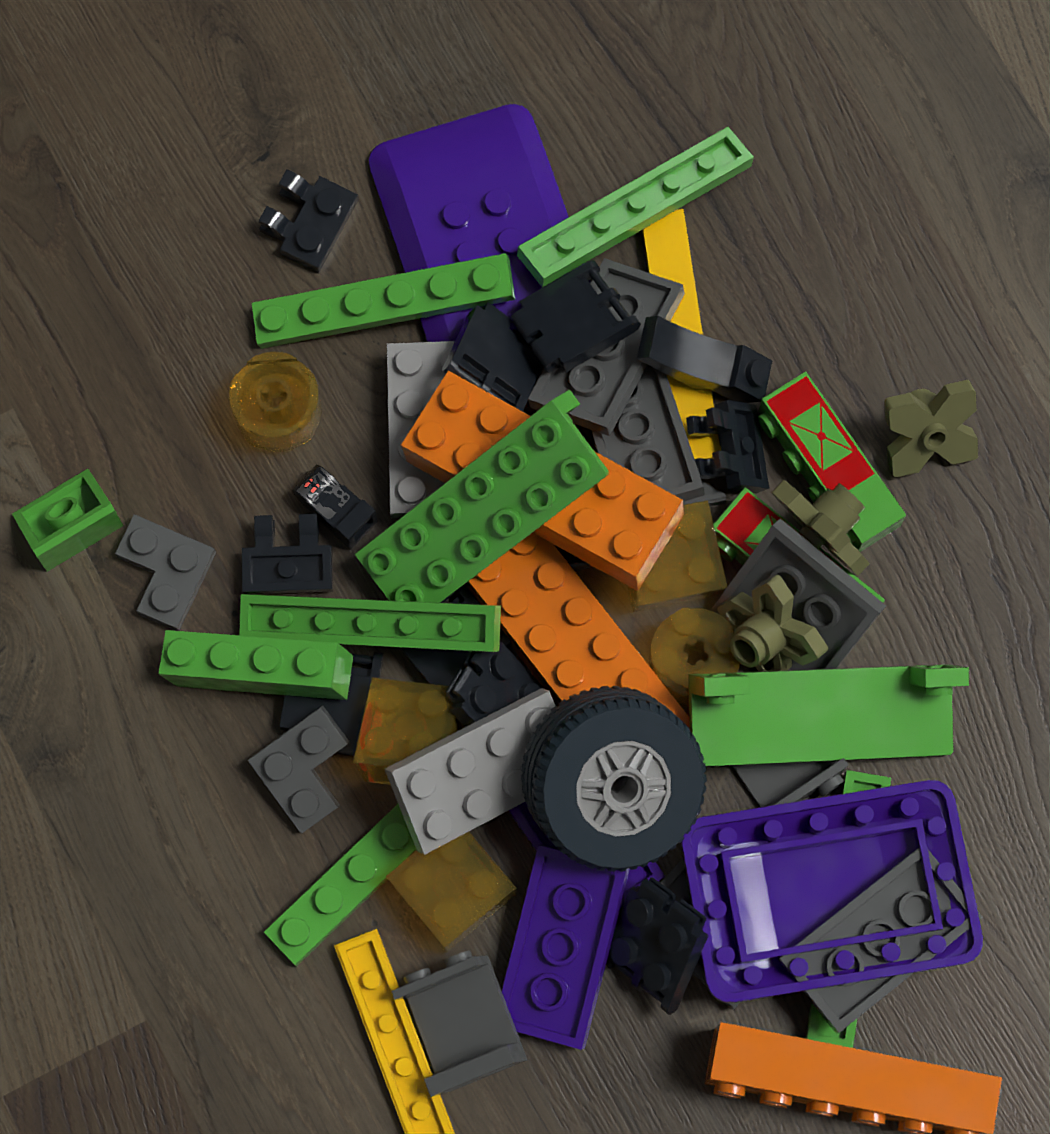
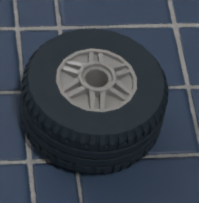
[521,686,707,872]

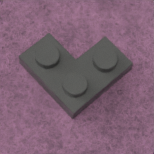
[115,514,216,631]
[248,706,349,834]

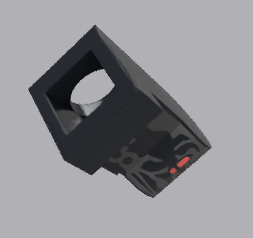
[292,464,378,550]

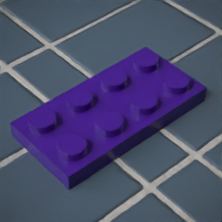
[502,845,630,1050]

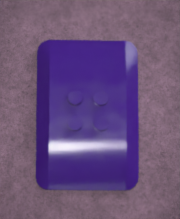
[369,104,591,342]
[681,780,983,1003]

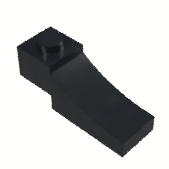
[637,316,773,403]

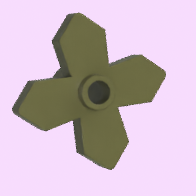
[884,380,978,477]
[771,479,870,577]
[717,575,828,672]

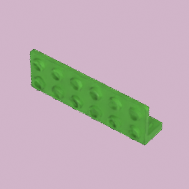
[355,389,609,603]
[689,664,969,766]

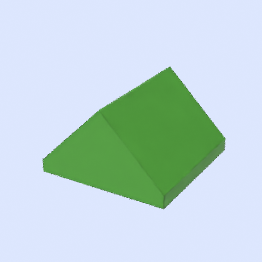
[12,469,123,572]

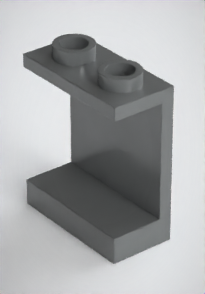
[731,758,849,807]
[392,951,527,1097]

